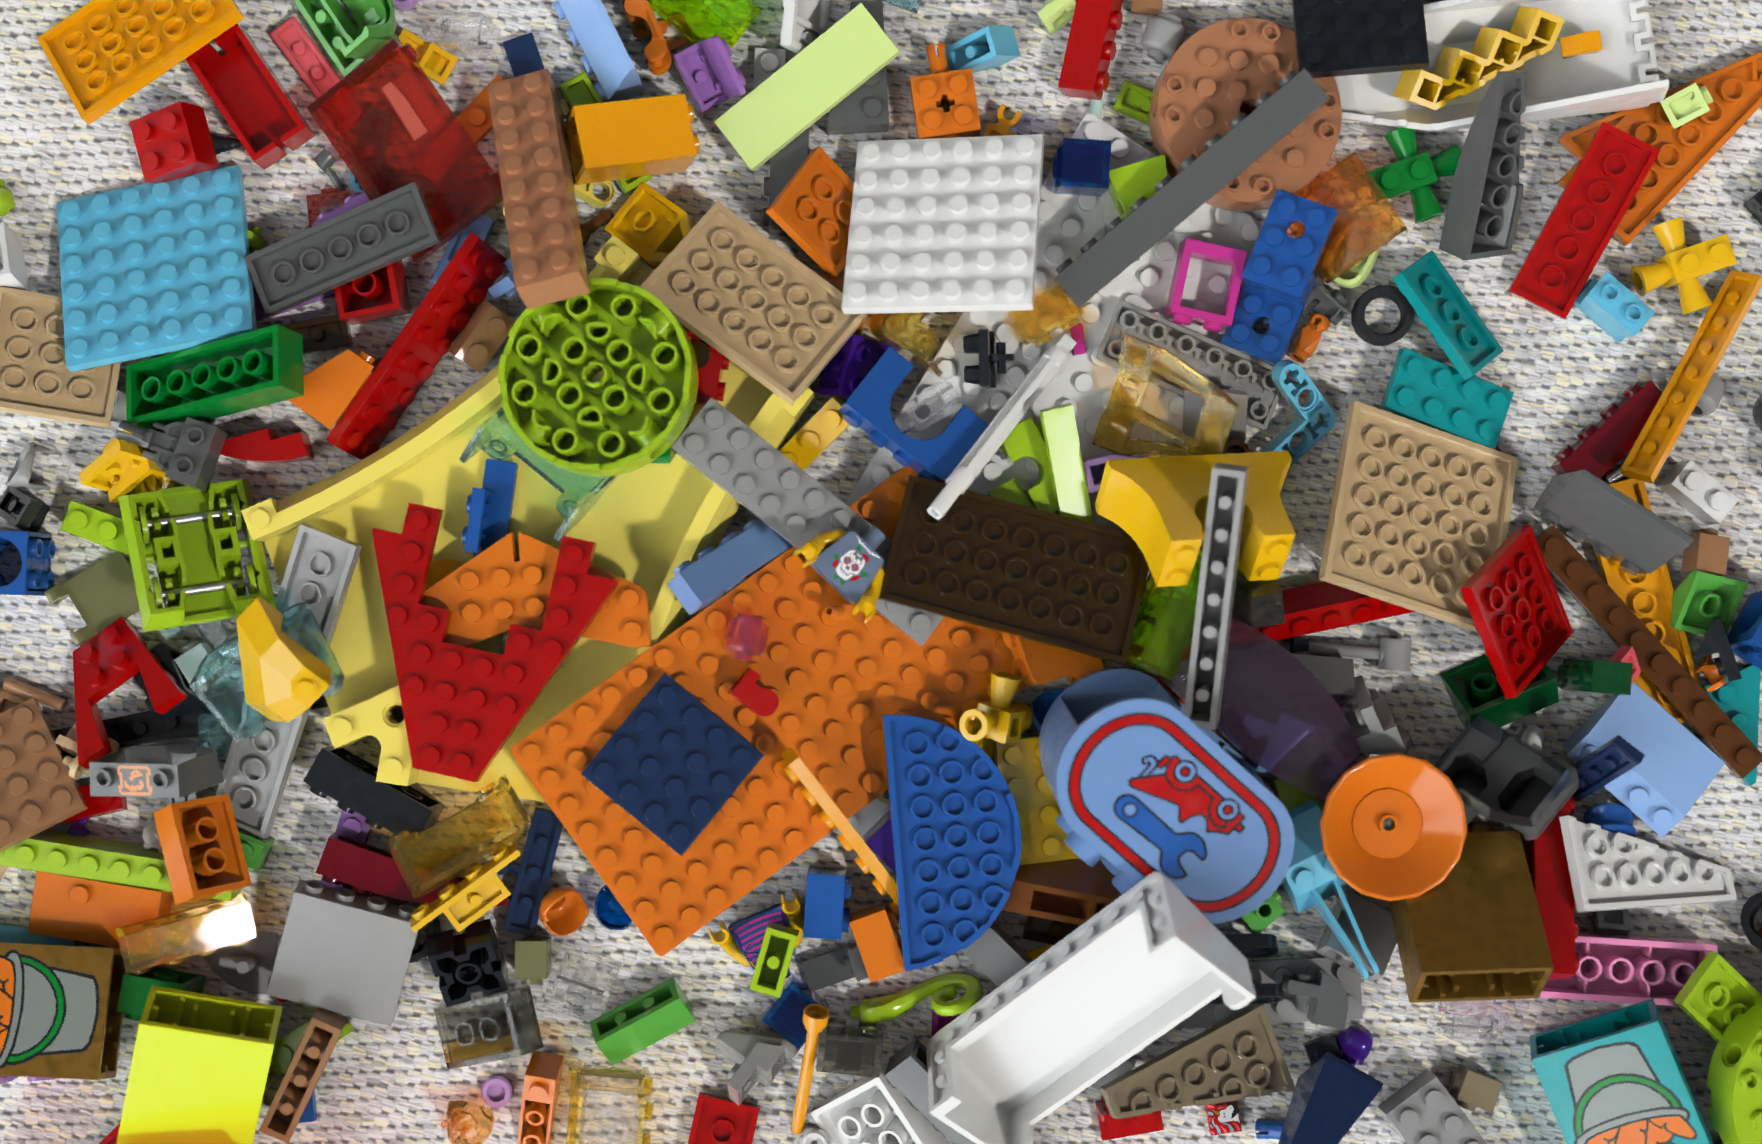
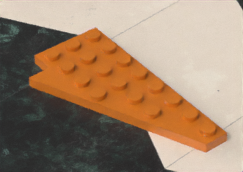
[1557,51,1762,246]

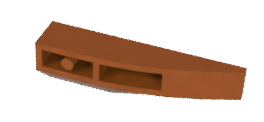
[1002,858,1122,925]

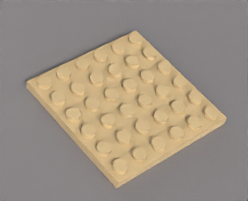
[1318,400,1518,632]

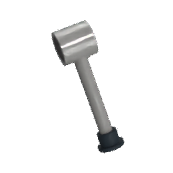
[1290,636,1412,671]

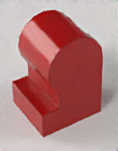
[728,667,779,716]

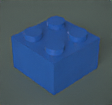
[803,866,852,940]

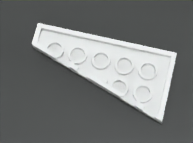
[1559,815,1737,913]

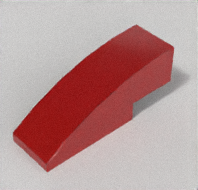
[220,428,315,464]

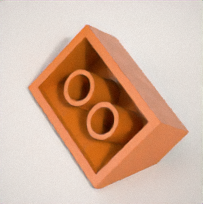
[153,793,252,906]

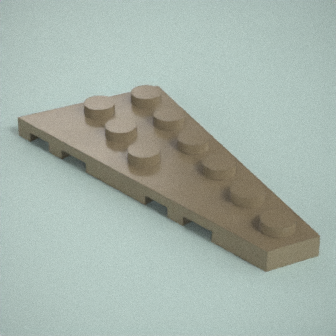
[1100,1004,1296,1119]

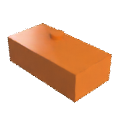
[28,871,173,953]

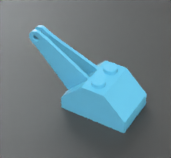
[1282,799,1380,979]

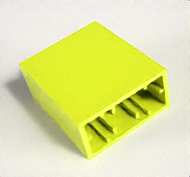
[116,986,283,1144]

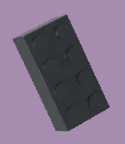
[303,746,445,846]

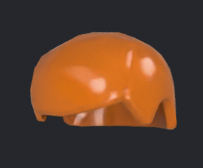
[539,886,589,936]

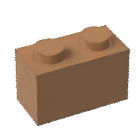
[448,300,515,374]

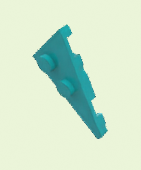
[1701,664,1761,786]

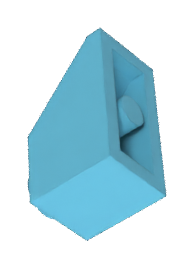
[945,25,1020,73]

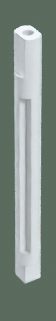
[927,333,1077,520]

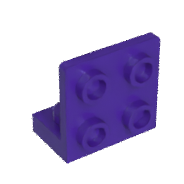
[816,334,897,399]

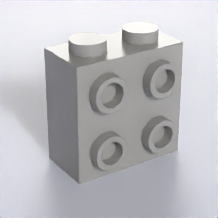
[1316,891,1397,982]

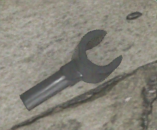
[315,149,346,193]

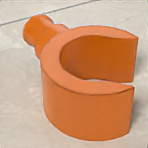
[825,604,862,622]
[1694,655,1727,692]

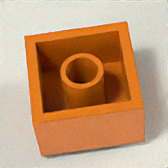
[849,902,905,983]

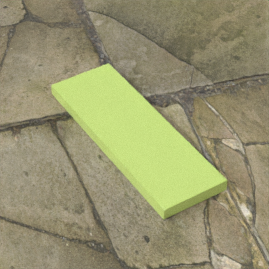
[714,3,900,172]

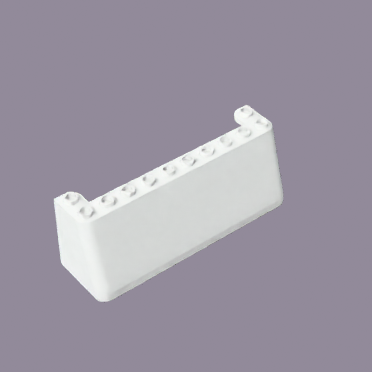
[926,872,1256,1144]

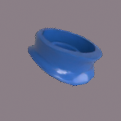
[1583,803,1636,837]

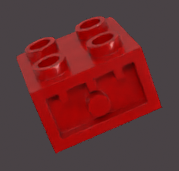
[1095,1095,1164,1141]

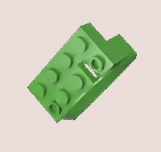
[293,0,400,79]

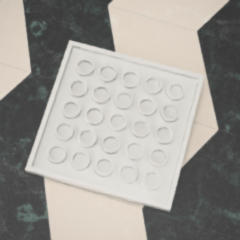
[841,134,1044,314]

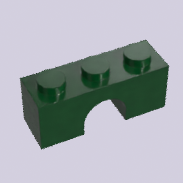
[1557,659,1633,695]

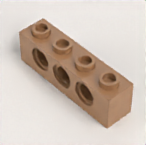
[259,1008,348,1143]

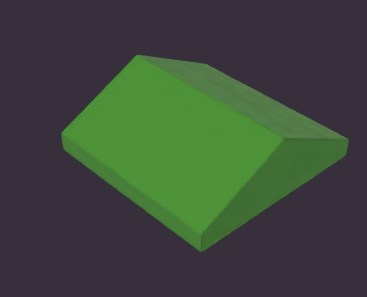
[1670,569,1748,635]

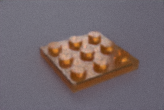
[1289,152,1408,284]

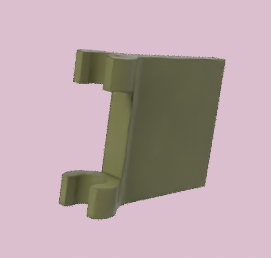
[44,551,140,646]

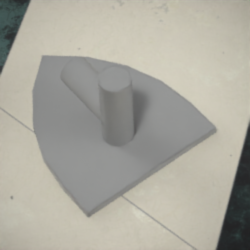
[203,931,278,995]

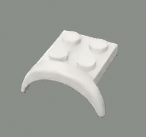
[780,0,854,54]

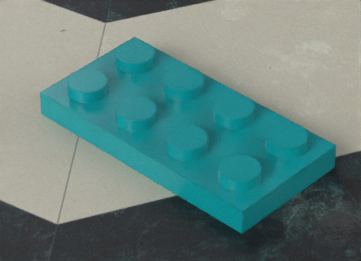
[1392,250,1504,380]
[1380,348,1514,449]

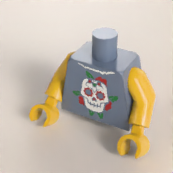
[793,525,886,623]

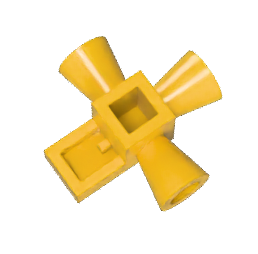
[1631,217,1737,315]
[959,671,1032,760]

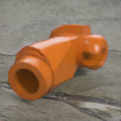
[1289,313,1330,363]

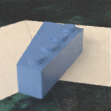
[667,517,793,615]

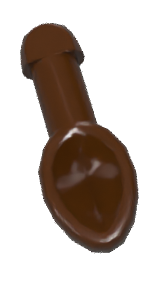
[580,209,614,245]

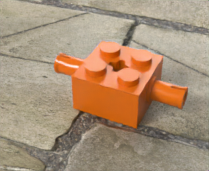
[909,43,981,139]

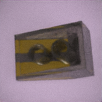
[434,985,544,1070]

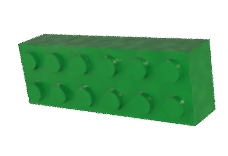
[126,324,304,432]

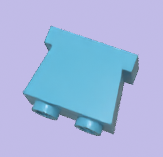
[1574,271,1655,342]

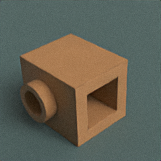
[1681,529,1730,575]

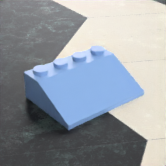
[553,0,645,102]
[1563,682,1725,838]

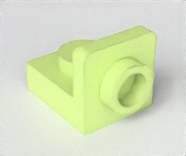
[1037,0,1076,35]
[1660,83,1714,129]

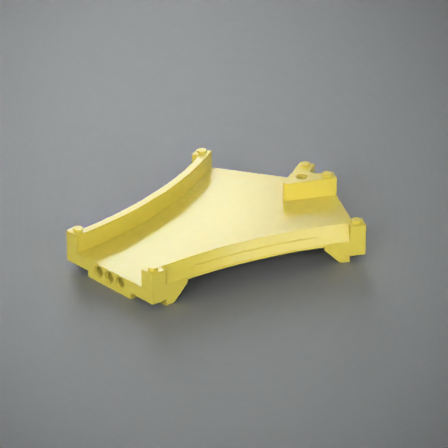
[241,235,815,802]

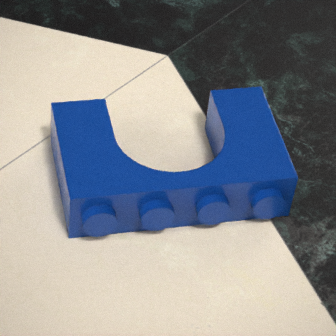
[839,346,989,484]

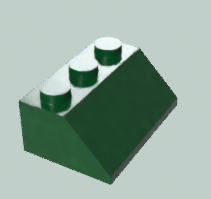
[1440,654,1559,728]

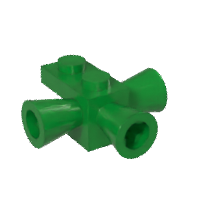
[1366,127,1461,224]

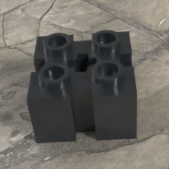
[428,919,508,1007]

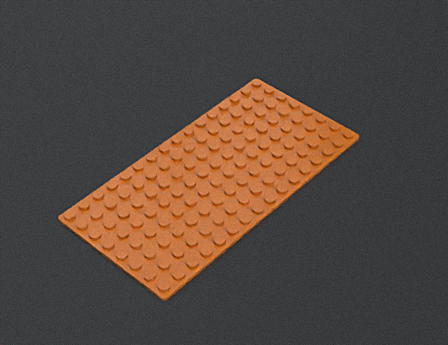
[511,466,1027,956]

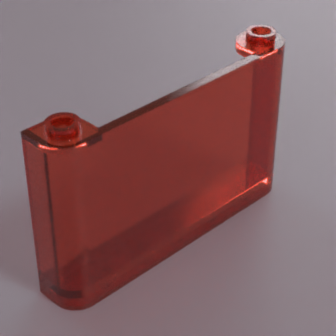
[306,39,503,263]

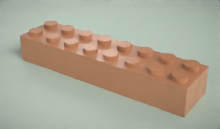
[487,68,590,309]

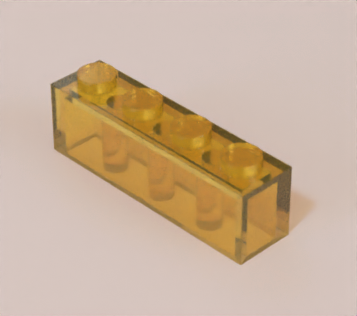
[115,894,256,974]

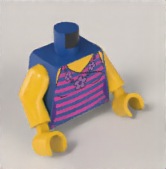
[707,892,804,978]

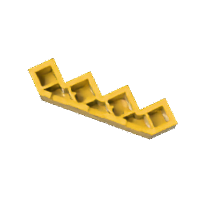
[1393,6,1565,110]

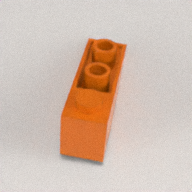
[517,1050,564,1144]

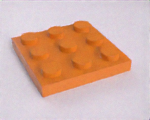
[766,146,854,278]

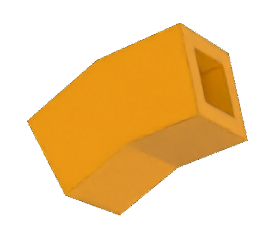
[1560,30,1602,59]

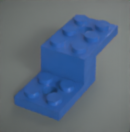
[1221,189,1338,365]

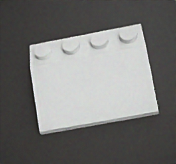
[810,1063,948,1144]

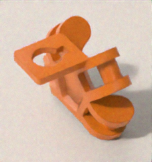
[622,0,695,76]

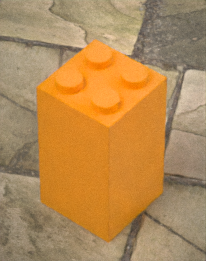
[565,93,700,185]

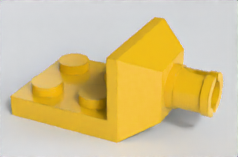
[604,181,697,270]

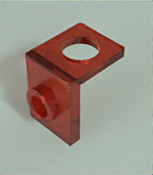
[306,188,352,228]

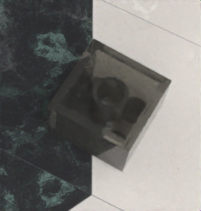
[816,1017,883,1078]

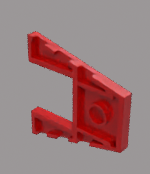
[73,617,188,769]

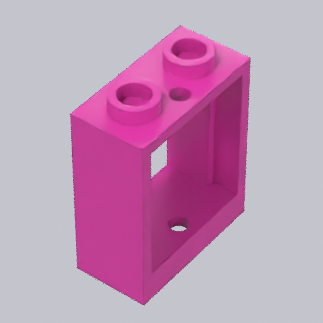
[1165,238,1247,332]

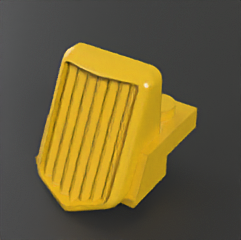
[79,430,176,504]

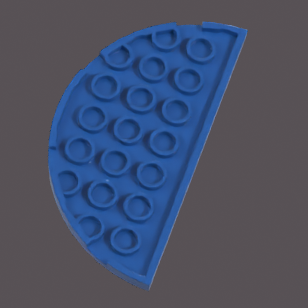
[882,714,1021,971]

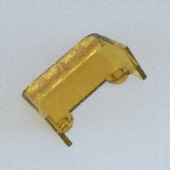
[388,775,531,899]

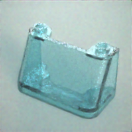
[189,602,345,742]

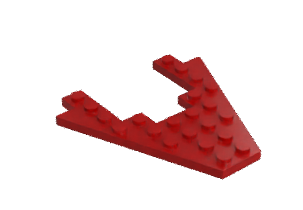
[372,503,619,782]

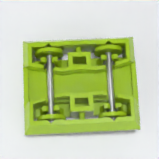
[118,479,277,632]

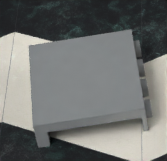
[266,880,419,1026]

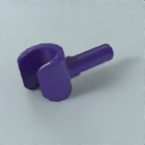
[68,818,91,837]

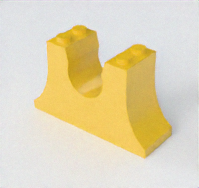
[1095,451,1296,587]

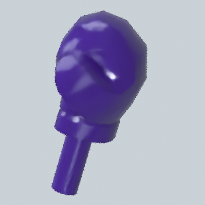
[1336,1026,1373,1067]

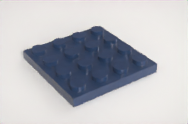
[581,673,764,856]

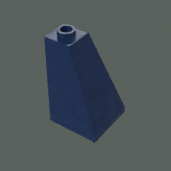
[1278,1052,1383,1144]

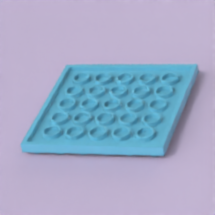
[57,165,257,372]

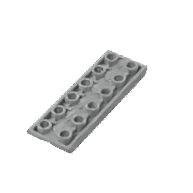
[1095,300,1289,431]

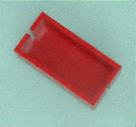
[185,24,316,170]

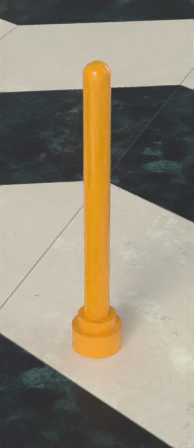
[791,1004,830,1134]

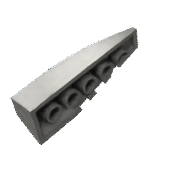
[1439,70,1526,260]

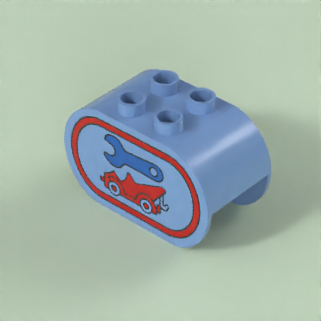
[1038,667,1295,924]

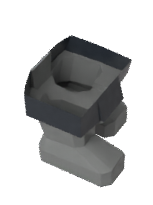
[1434,715,1579,840]

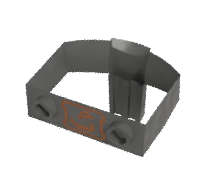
[89,744,224,804]

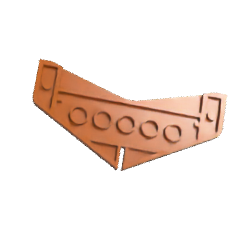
[422,531,652,648]

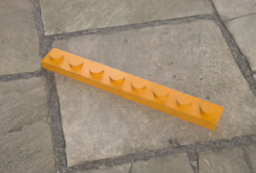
[1621,270,1762,484]
[780,747,899,917]

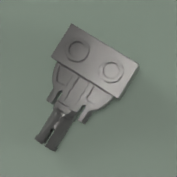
[116,417,228,492]

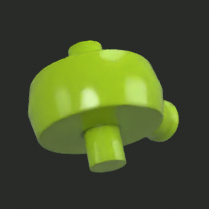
[0,179,16,216]
[248,225,266,251]

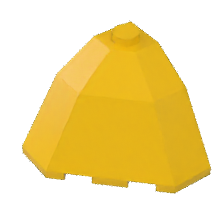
[236,595,333,722]

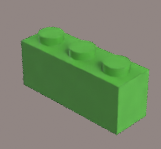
[590,977,696,1066]

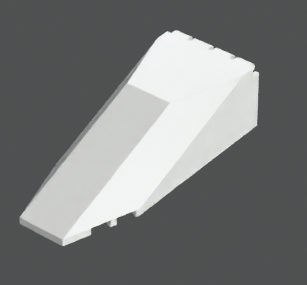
[1334,0,1669,132]

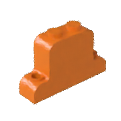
[1002,633,1104,687]

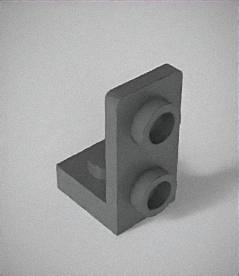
[801,943,869,991]

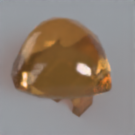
[440,1100,495,1144]

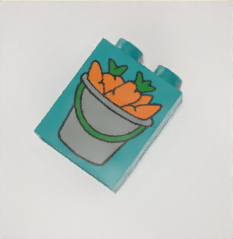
[1530,998,1713,1144]

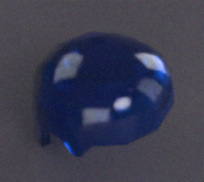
[594,884,632,930]

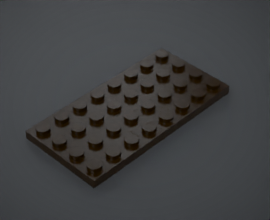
[878,475,1149,665]

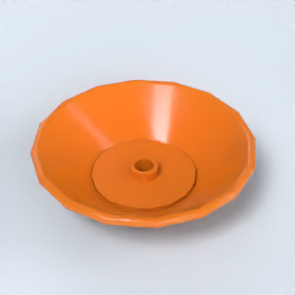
[1319,753,1467,901]

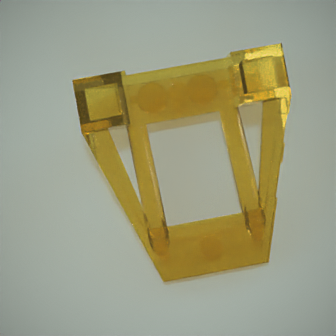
[1092,334,1239,458]

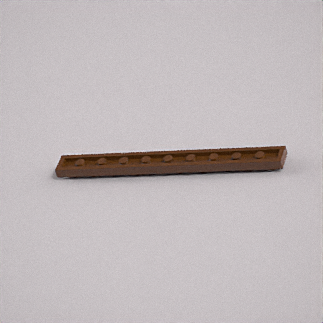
[1536,525,1762,779]

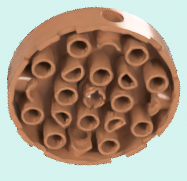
[1149,18,1342,211]

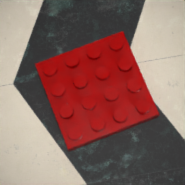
[1460,524,1573,698]

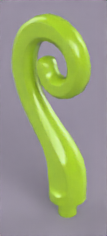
[850,973,983,1024]

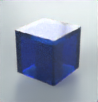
[1052,138,1111,197]
[762,975,829,1049]

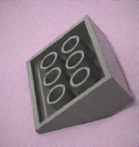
[1533,469,1694,576]

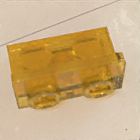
[1008,285,1084,347]

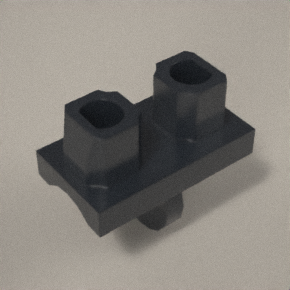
[963,329,1015,388]

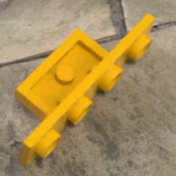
[409,843,521,933]

